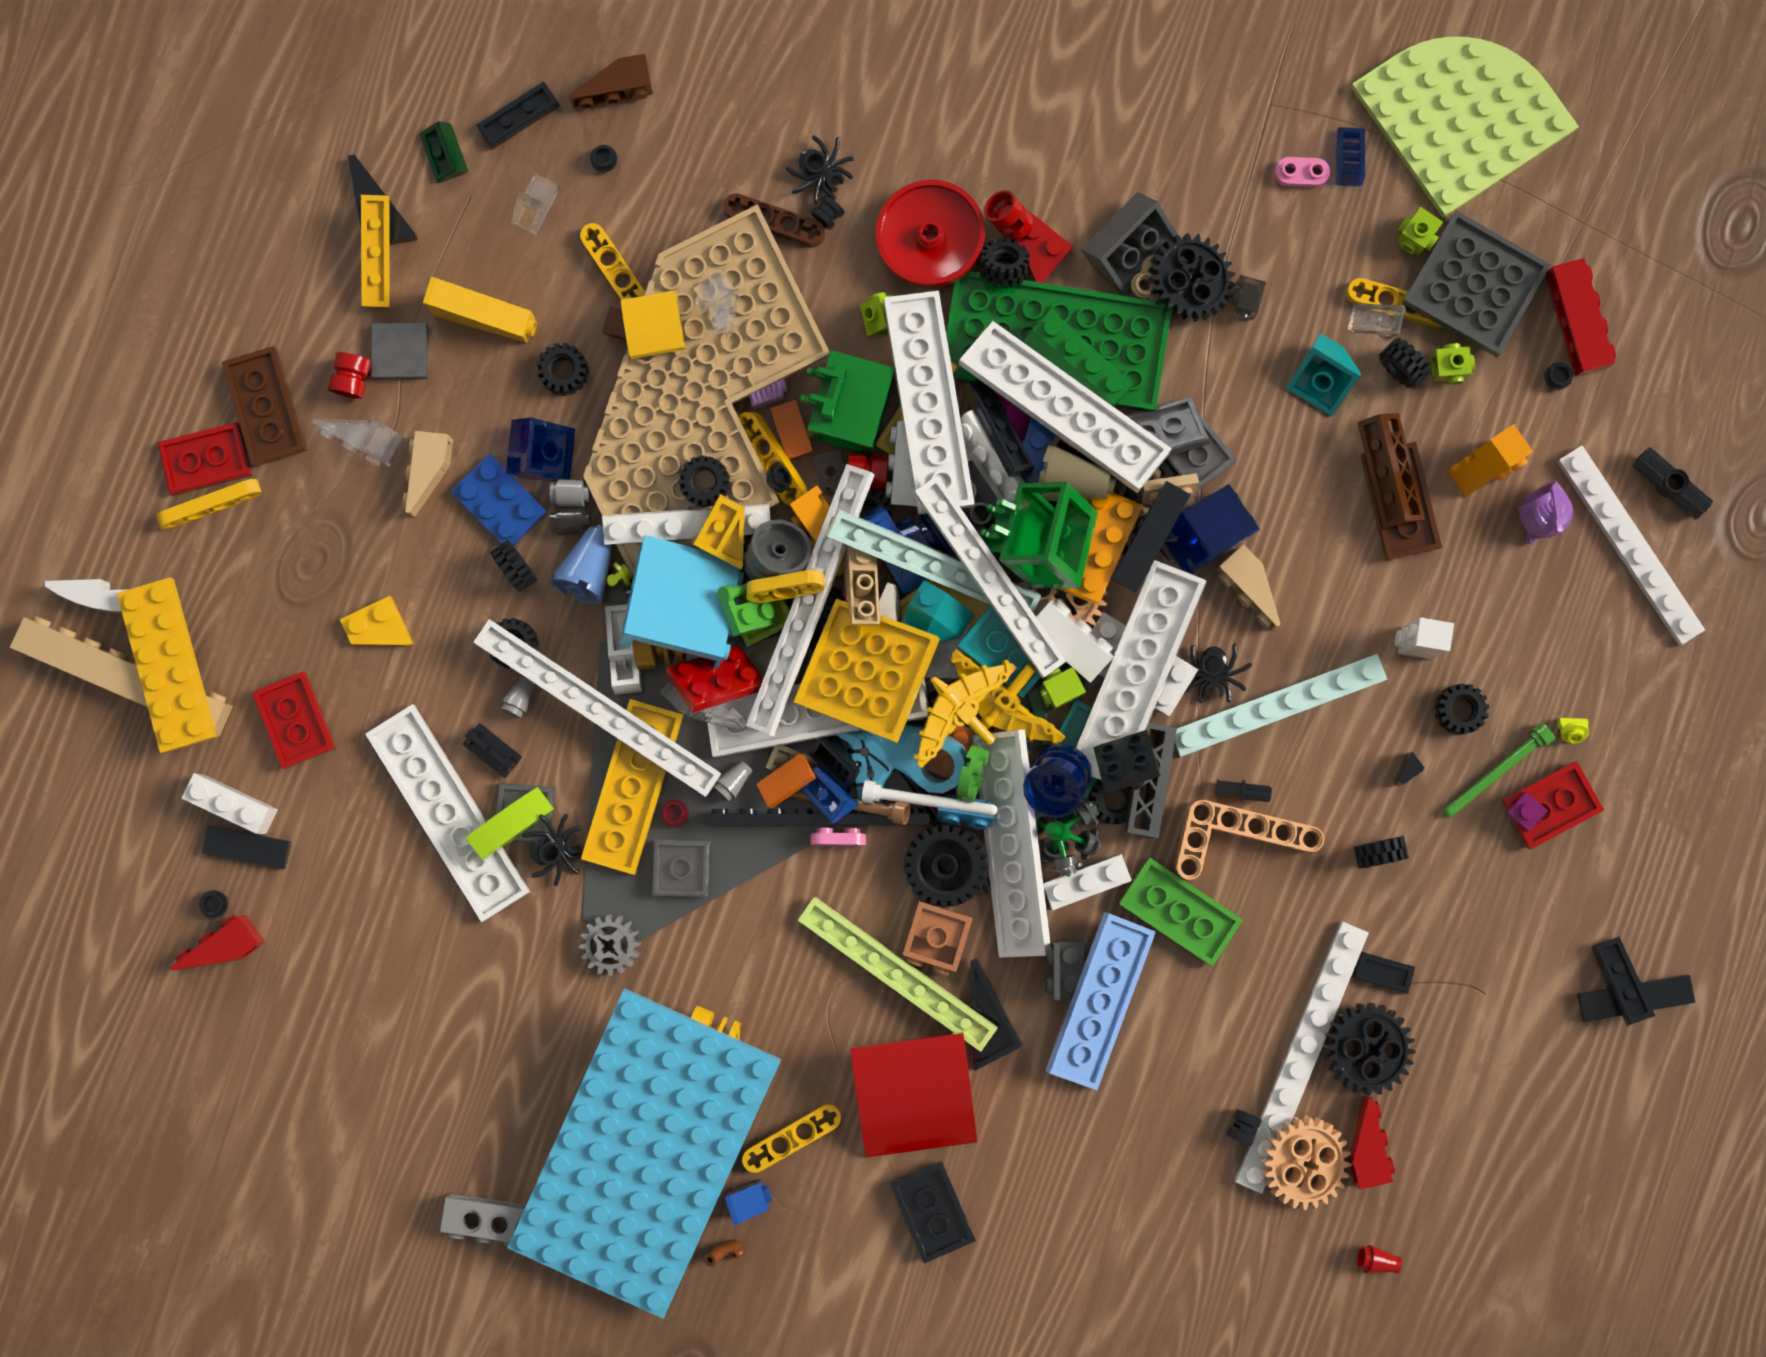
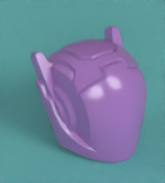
[1517,479,1573,544]

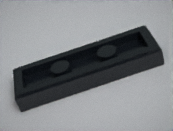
[476,81,560,150]
[202,825,292,869]
[1591,937,1656,1026]

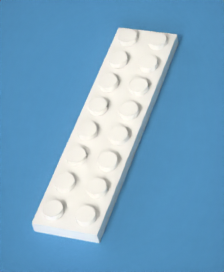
[883,291,975,514]
[959,321,1172,493]
[1068,560,1207,780]
[705,679,930,758]
[365,704,530,922]
[972,729,1051,957]

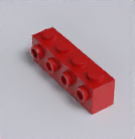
[1545,258,1616,377]

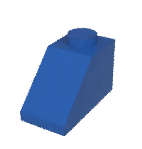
[725,1179,773,1225]

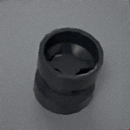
[1226,1108,1262,1146]

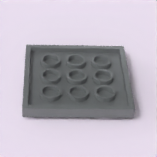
[1402,211,1551,358]

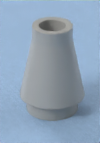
[501,676,535,719]
[713,760,753,802]

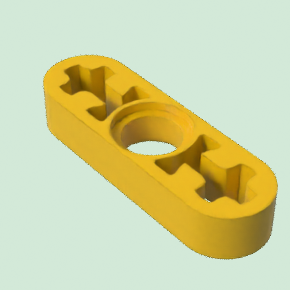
[746,570,824,603]

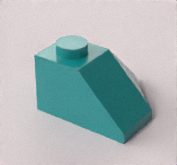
[901,580,974,642]

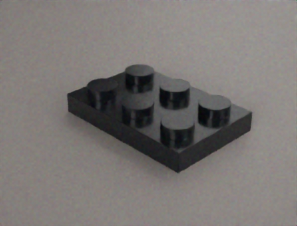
[890,1161,976,1264]

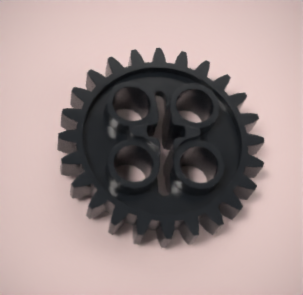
[1147,233,1235,322]
[1323,1002,1416,1096]

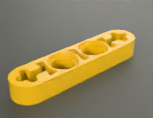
[580,223,645,300]
[1346,278,1442,328]
[739,411,808,506]
[156,479,262,530]
[742,1104,841,1173]

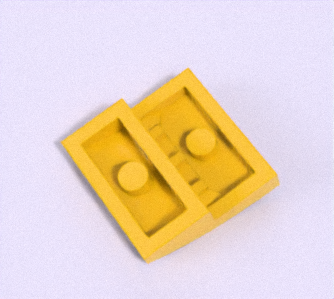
[621,290,685,359]

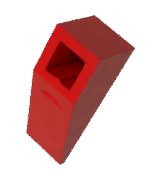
[170,915,265,970]
[1348,1095,1395,1190]

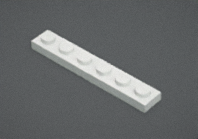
[602,504,770,545]

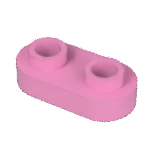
[1274,157,1330,188]
[810,828,866,846]

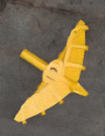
[949,649,1065,746]
[913,660,1017,768]

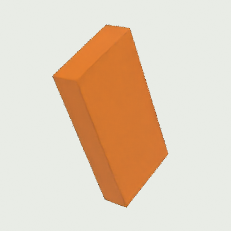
[770,400,813,460]
[756,753,816,808]

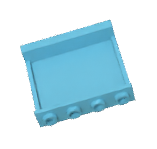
[619,535,744,669]

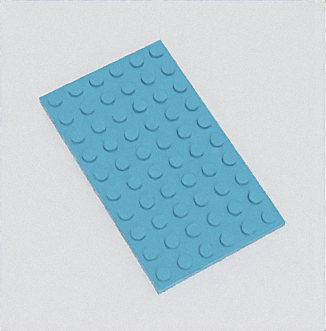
[507,988,781,1319]

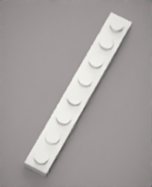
[1556,446,1705,646]
[913,475,1066,678]

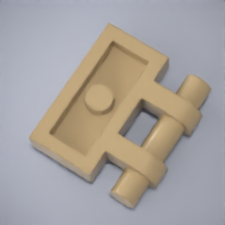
[1140,473,1199,515]

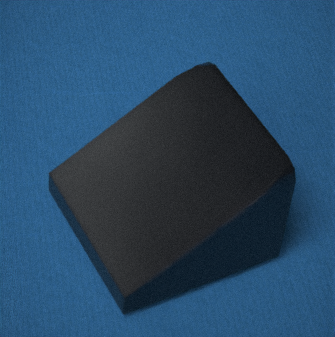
[1394,752,1425,786]

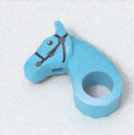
[836,724,969,804]

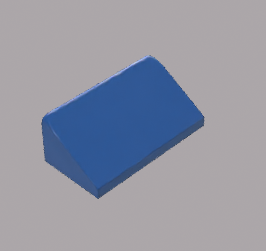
[801,766,859,823]

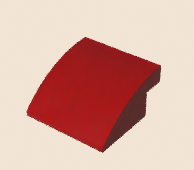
[850,1032,977,1158]

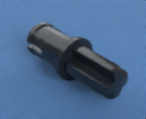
[1215,779,1272,802]

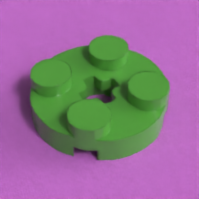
[957,745,990,802]

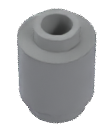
[550,480,592,507]

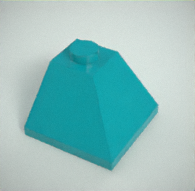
[1286,333,1361,416]

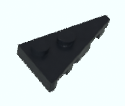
[348,154,418,245]
[970,958,1023,1071]

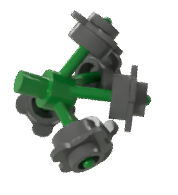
[1034,798,1101,877]

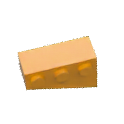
[1447,424,1533,497]
[790,486,848,580]

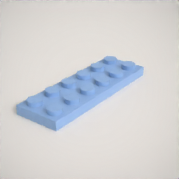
[1045,912,1155,1090]

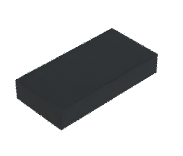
[1352,952,1415,994]

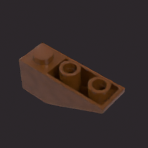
[569,54,653,109]

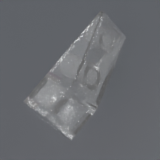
[312,419,405,467]
[660,682,746,731]

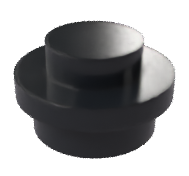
[590,145,618,173]
[1544,362,1573,390]
[766,465,792,493]
[199,890,228,918]

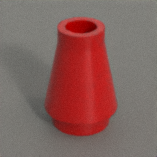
[1357,1245,1402,1274]

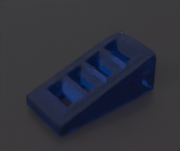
[1335,127,1365,186]

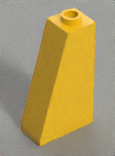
[423,277,537,343]

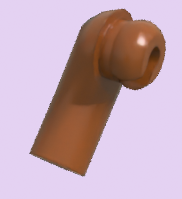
[704,1239,745,1267]

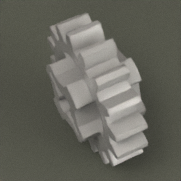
[579,914,641,976]

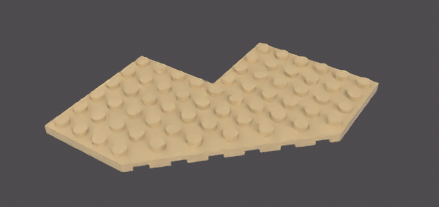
[583,204,830,576]

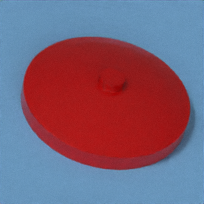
[876,180,985,288]

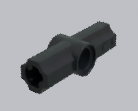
[1632,447,1713,520]

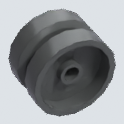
[743,520,812,581]

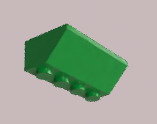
[1023,310,1133,407]

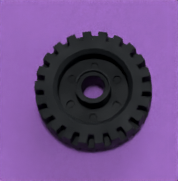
[904,823,989,908]

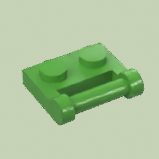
[717,584,779,637]

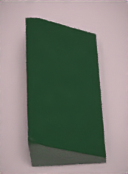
[419,121,468,183]

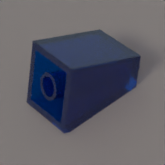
[1164,484,1260,575]

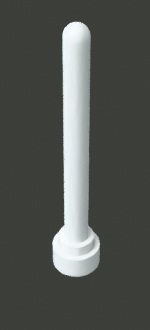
[862,780,998,816]

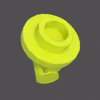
[606,562,633,587]
[1557,718,1590,744]

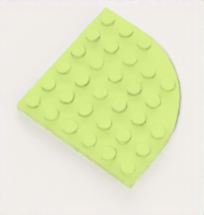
[1350,37,1579,218]

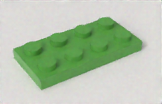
[1118,857,1243,967]

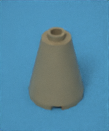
[1039,445,1117,501]

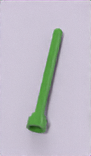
[1444,722,1556,817]

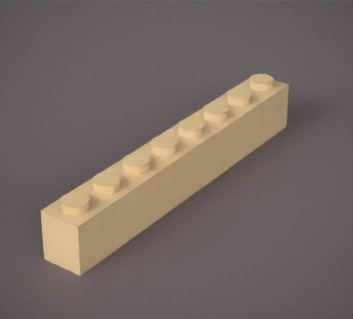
[10,616,233,736]

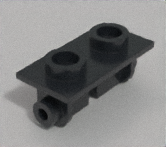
[462,723,522,779]

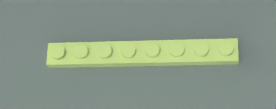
[798,897,998,1052]

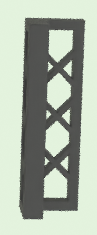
[1125,722,1177,838]

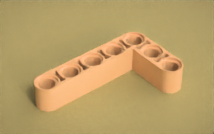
[1174,800,1324,880]

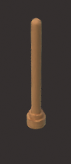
[788,789,910,825]

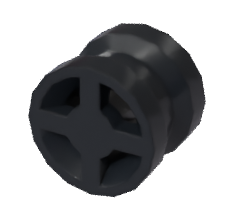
[810,195,845,230]

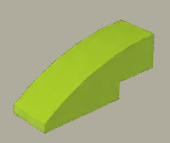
[465,787,554,860]

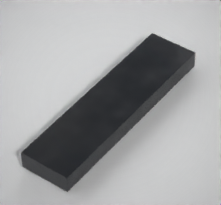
[962,380,1035,477]
[1111,481,1191,593]
[1577,974,1696,1022]

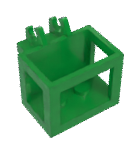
[799,350,895,457]
[980,482,1098,589]

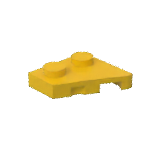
[693,494,745,569]
[340,596,414,646]

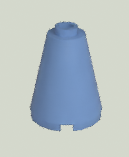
[550,525,613,605]

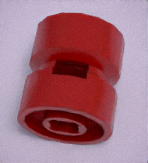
[984,190,1033,241]
[327,352,372,399]
[848,452,888,491]

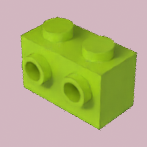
[1039,667,1086,711]

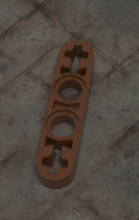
[724,193,825,247]

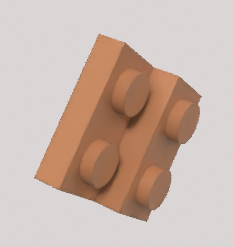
[902,901,973,975]

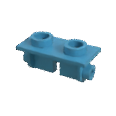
[937,794,996,829]

